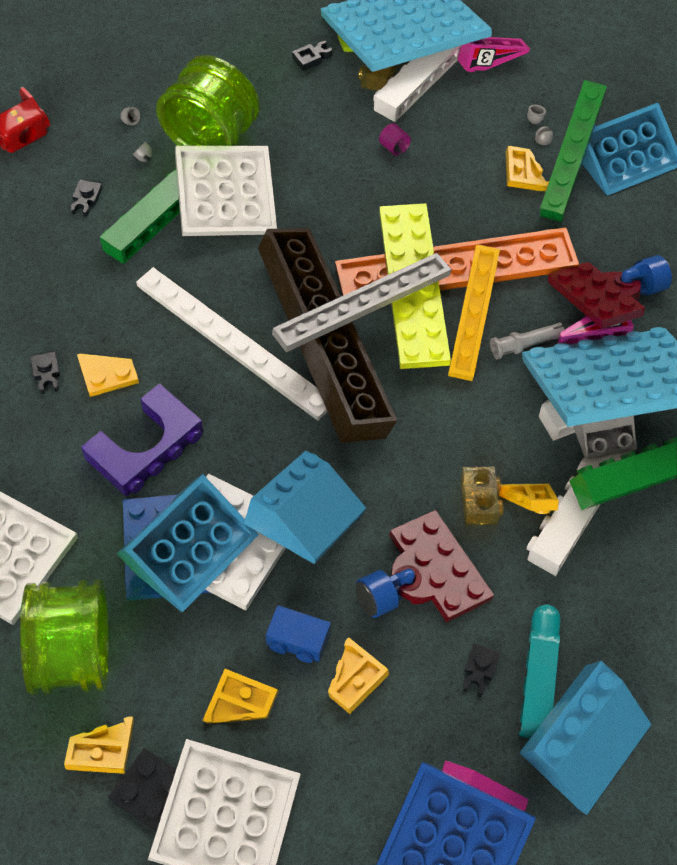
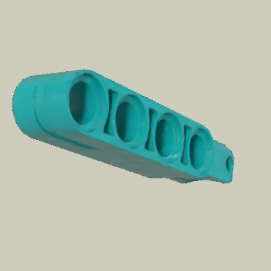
[519,604,561,739]

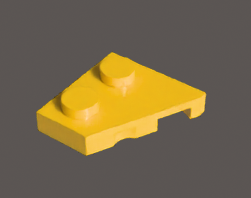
[506,146,549,191]
[77,354,139,397]
[498,484,559,514]
[328,638,389,714]
[202,669,279,724]
[64,717,134,774]

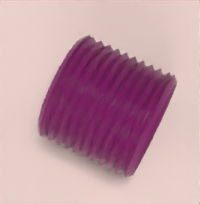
[379,123,411,156]

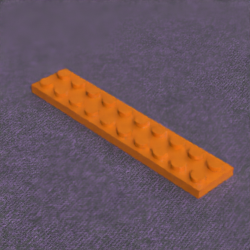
[335,227,579,296]

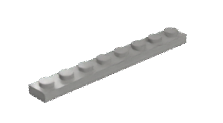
[272,253,451,352]

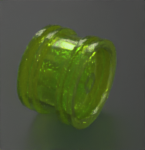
[156,55,260,146]
[20,579,109,695]

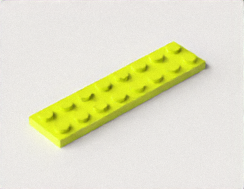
[379,203,451,369]

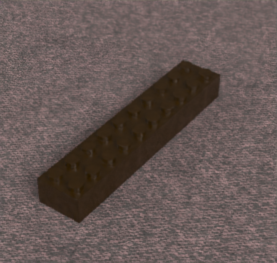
[258,228,398,443]

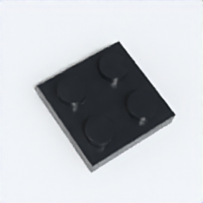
[108,748,176,832]

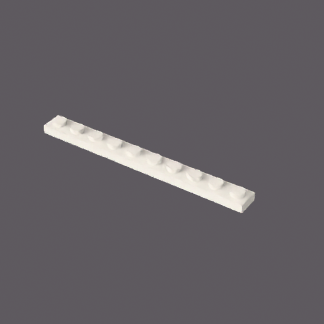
[136,267,327,421]

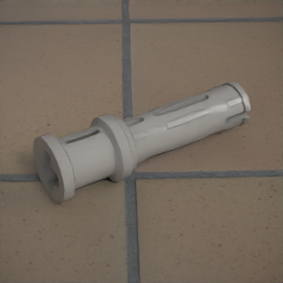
[490,322,564,360]

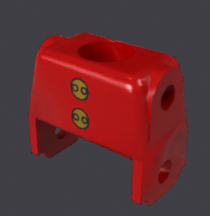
[0,87,50,153]

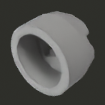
[527,105,546,124]
[121,107,140,125]
[535,126,553,145]
[133,142,153,162]

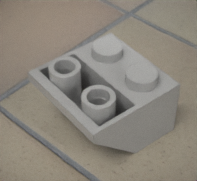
[573,416,637,459]

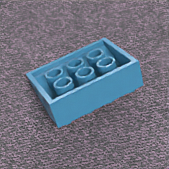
[582,103,677,196]
[244,451,366,564]
[117,474,259,612]
[520,661,652,815]

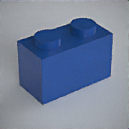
[266,605,331,663]

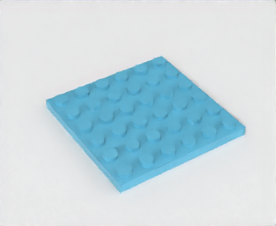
[321,0,492,72]
[522,327,677,427]

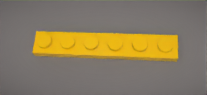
[448,244,500,381]

